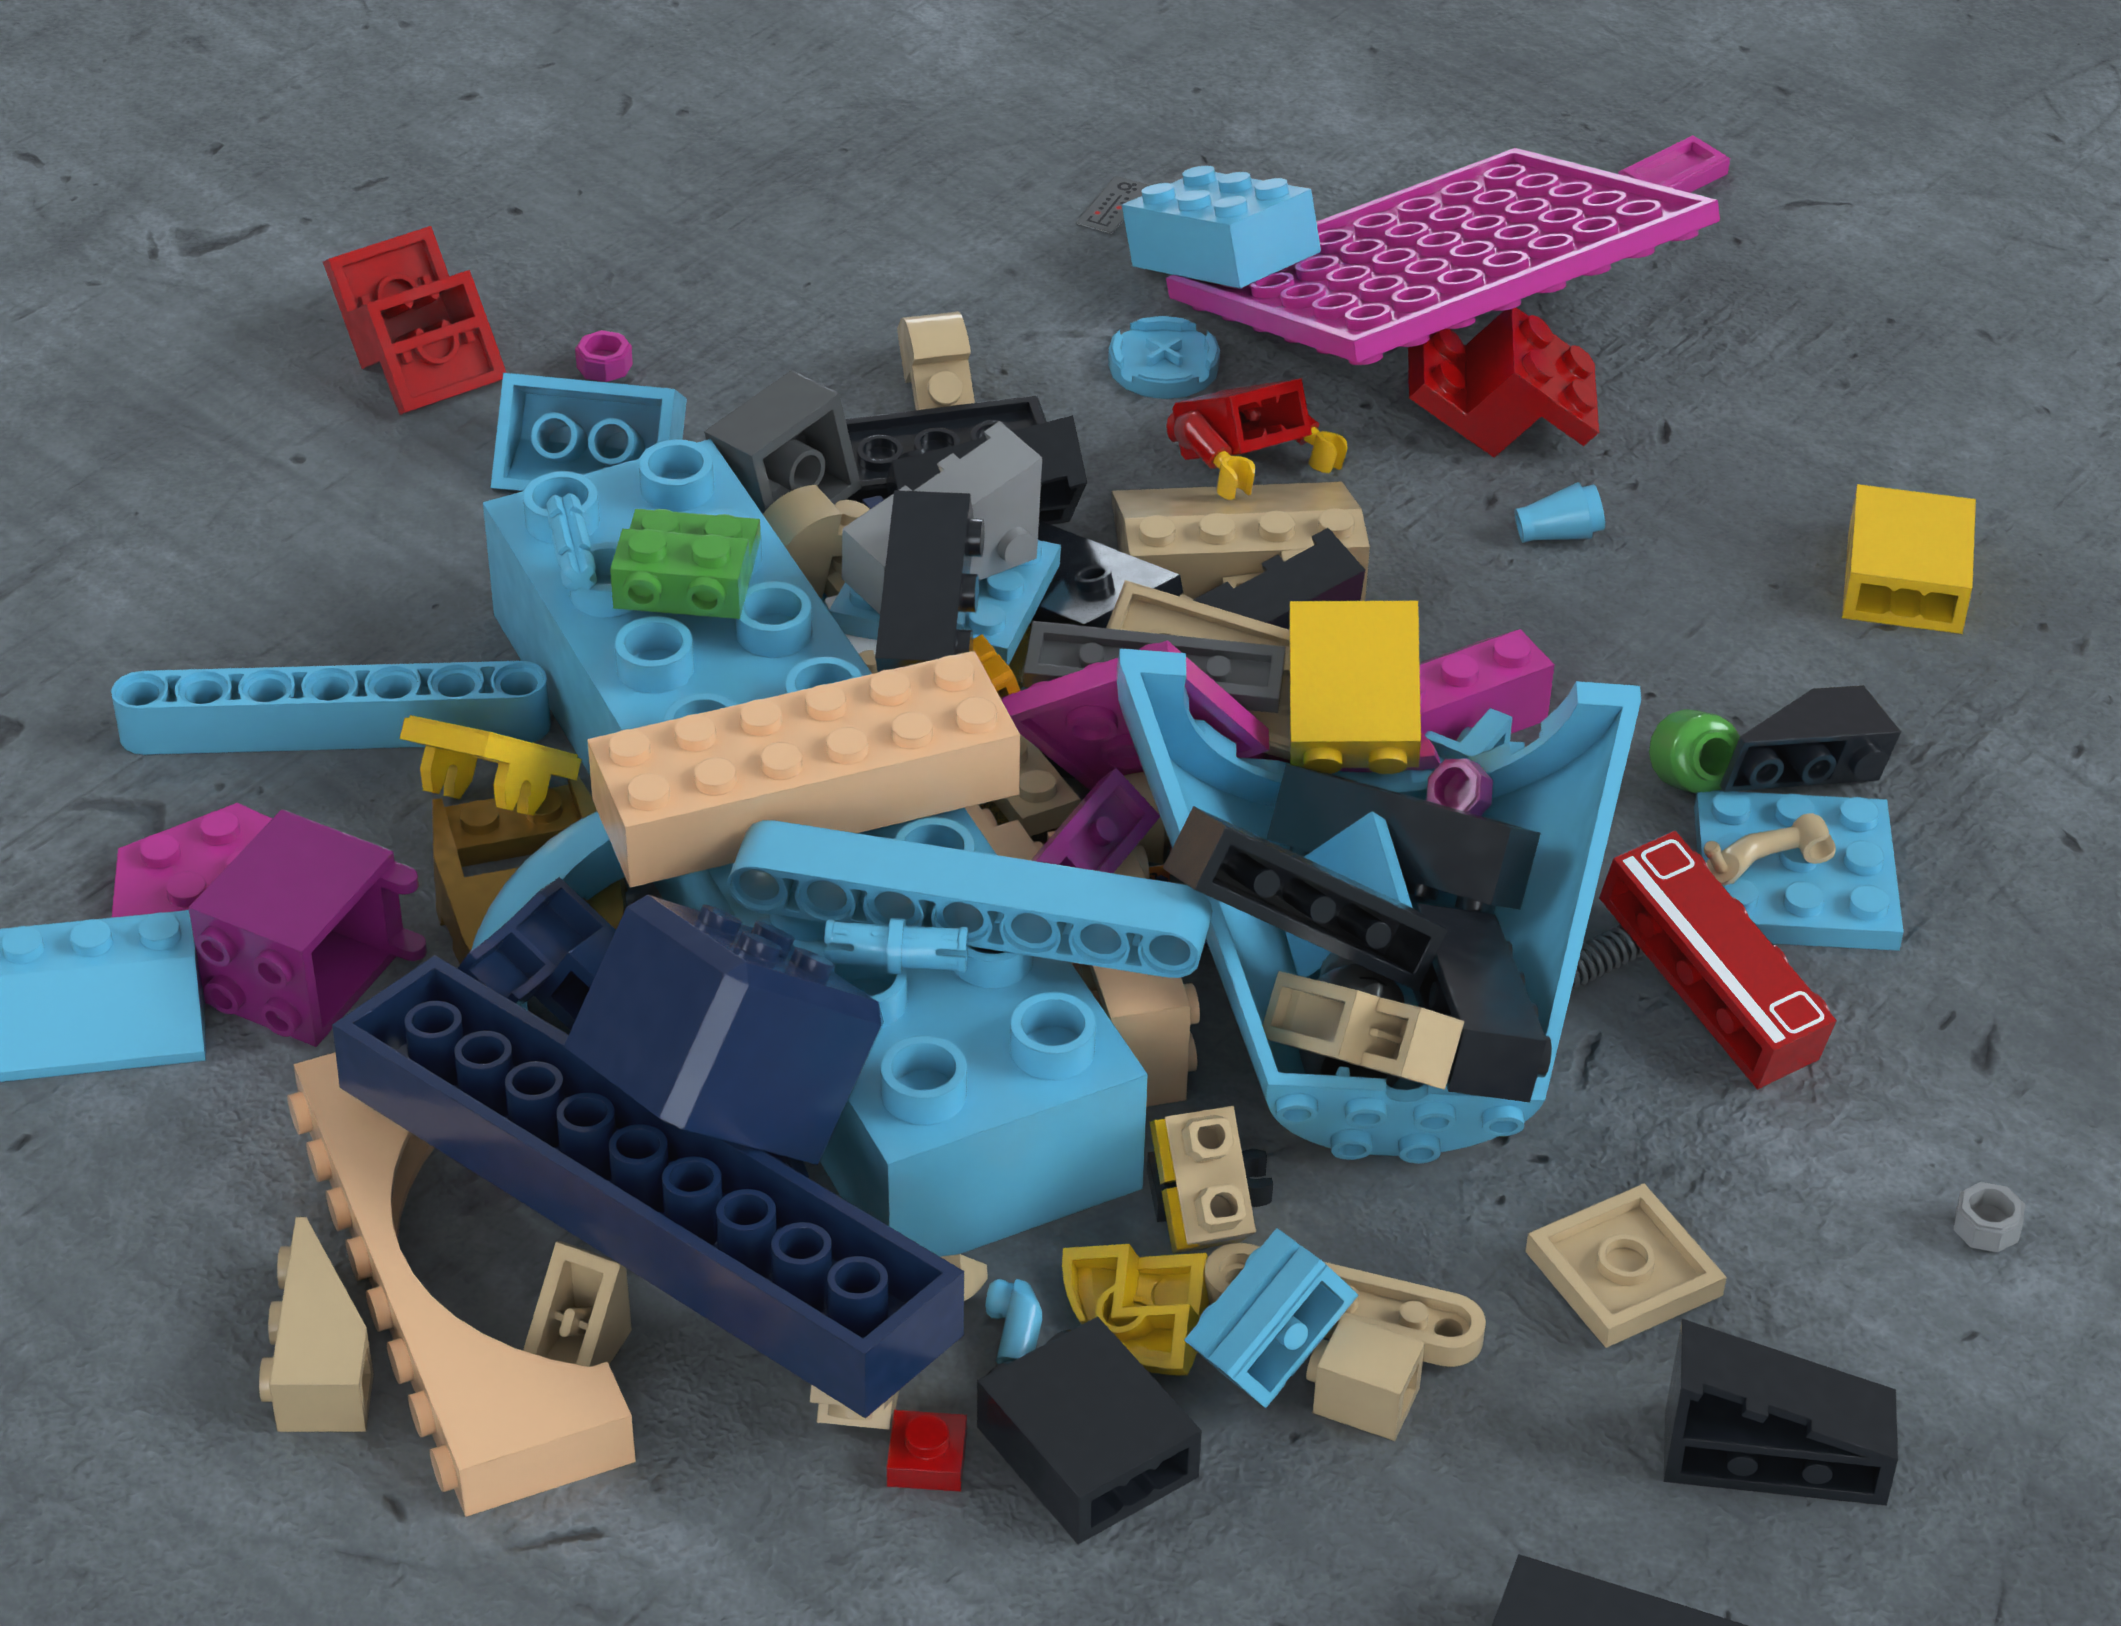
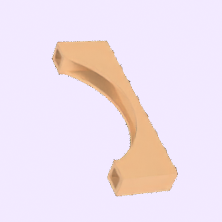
[287,1052,636,1517]

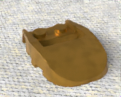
[432,776,627,964]

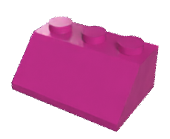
[1420,629,1555,741]

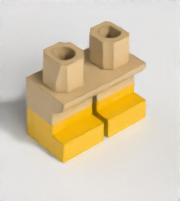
[1149,1106,1256,1254]

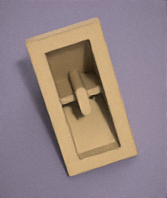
[523,1241,632,1367]

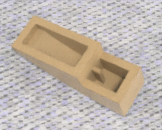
[1262,971,1465,1090]

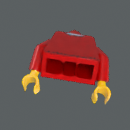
[1166,378,1347,500]

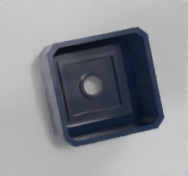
[564,895,884,1165]

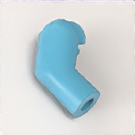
[985,1279,1043,1364]

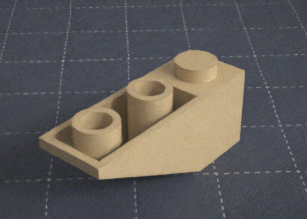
[259,1217,374,1432]

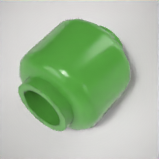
[1649,709,1740,793]

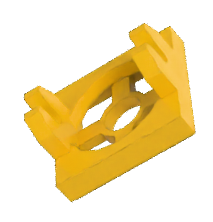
[399,715,582,816]

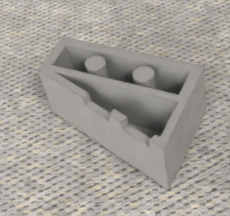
[842,421,1042,614]

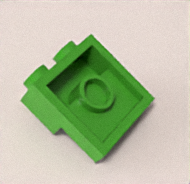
[610,509,761,619]

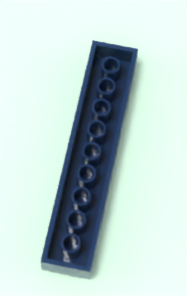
[332,955,964,1419]

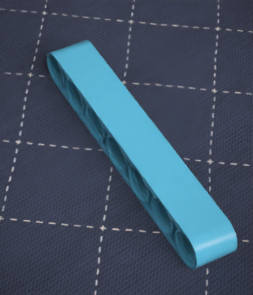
[111,661,551,755]
[727,820,1213,978]

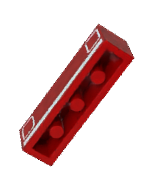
[1599,830,1837,1090]

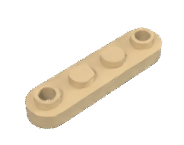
[1205,1243,1486,1367]

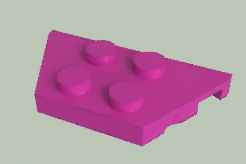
[112,803,272,918]

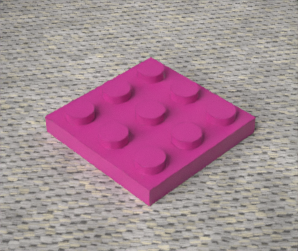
[1002,640,1269,791]

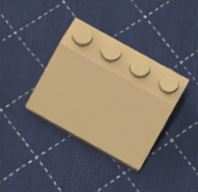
[1112,482,1370,601]

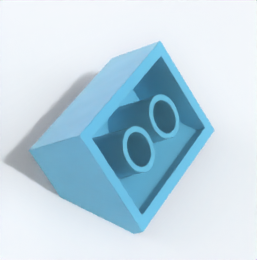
[491,373,687,492]
[0,910,206,1082]

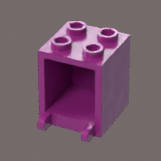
[188,809,427,1047]

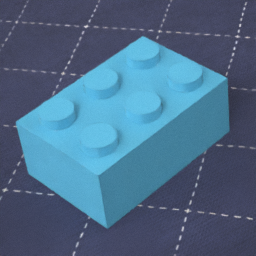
[1121,166,1321,288]

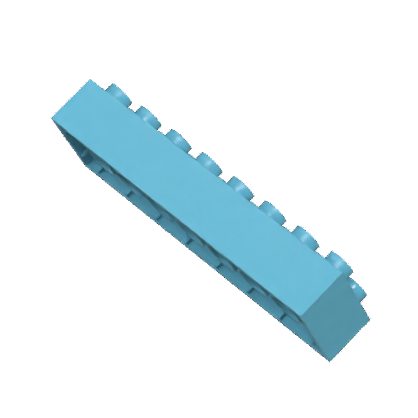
[483,439,1148,1257]

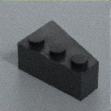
[886,415,1087,525]

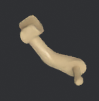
[1704,813,1836,886]

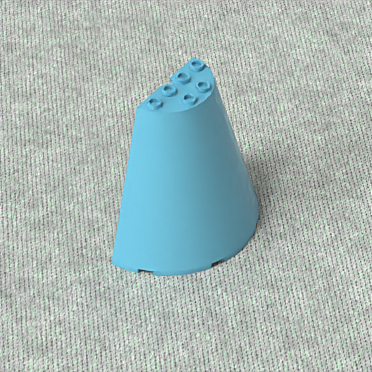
[1117,649,1641,1164]

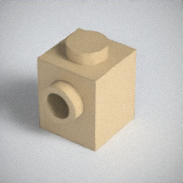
[1306,1315,1425,1441]

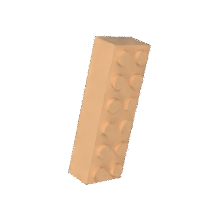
[587,651,1020,888]

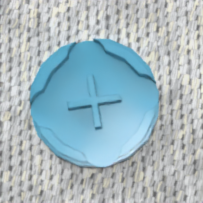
[1108,316,1220,399]

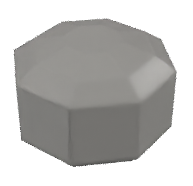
[1953,1182,2025,1252]

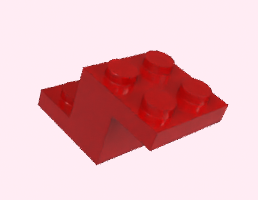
[323,226,507,415]
[1408,307,1599,458]

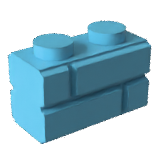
[1184,1228,1359,1408]

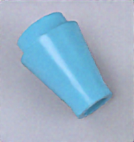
[1514,482,1605,543]

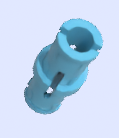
[824,918,968,974]

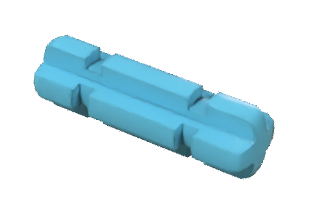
[546,493,597,592]

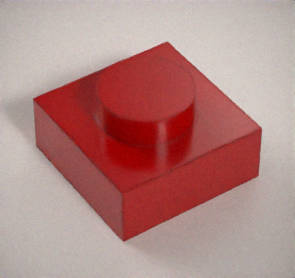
[886,1410,967,1492]

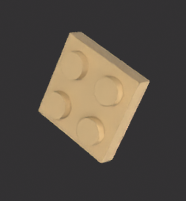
[1525,1183,1727,1348]

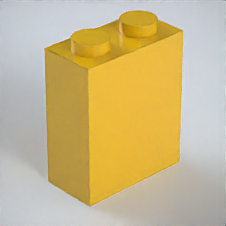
[1842,484,1976,634]
[1289,601,1421,774]

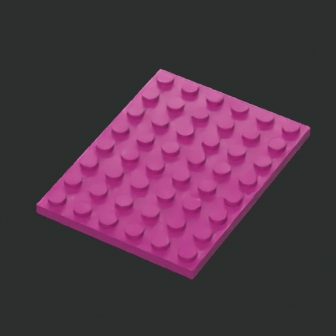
[1166,148,1720,365]

